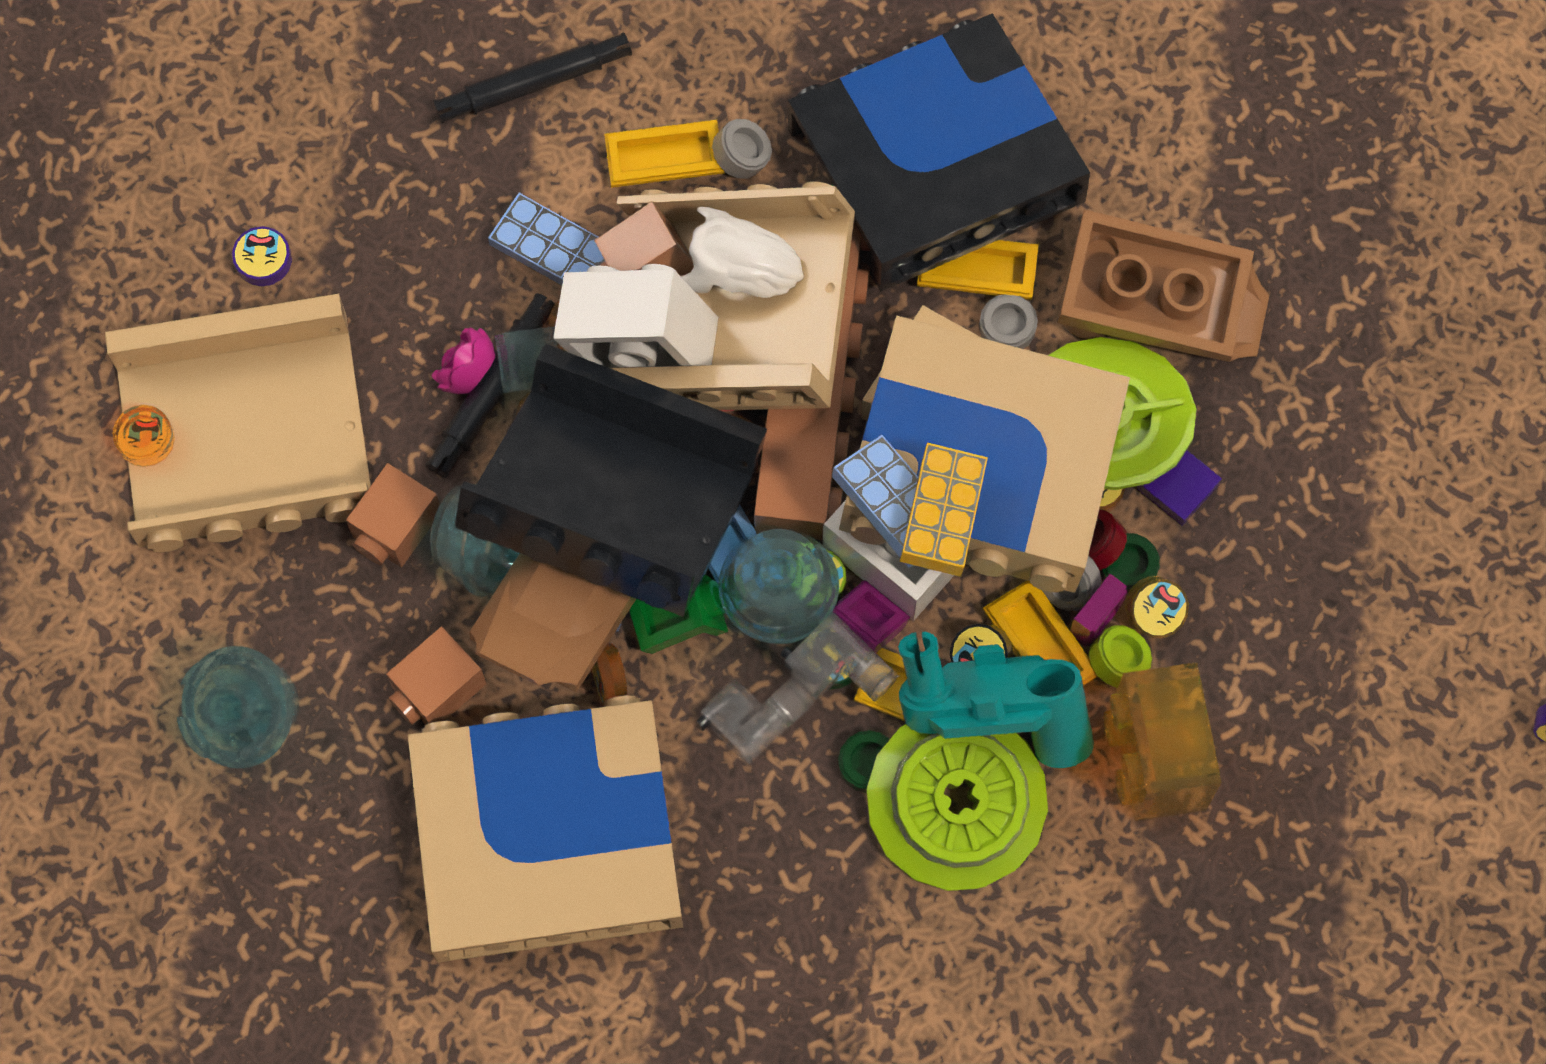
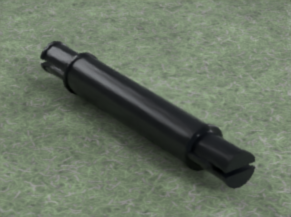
[433,32,632,124]
[425,293,556,478]

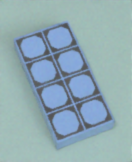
[488,193,605,285]
[832,435,918,568]

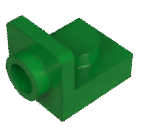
[629,575,728,654]

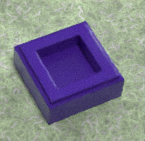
[1137,450,1222,526]

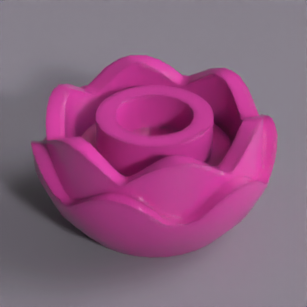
[431,327,496,394]

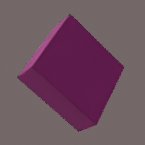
[1070,574,1127,647]
[824,580,910,659]

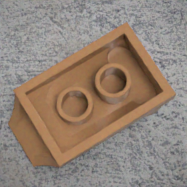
[1057,209,1269,362]
[470,553,636,693]

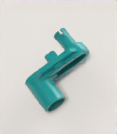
[898,632,1094,768]

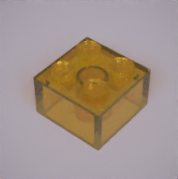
[1104,662,1222,821]

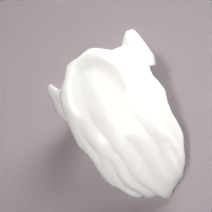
[681,207,804,298]

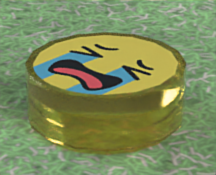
[1125,576,1189,638]

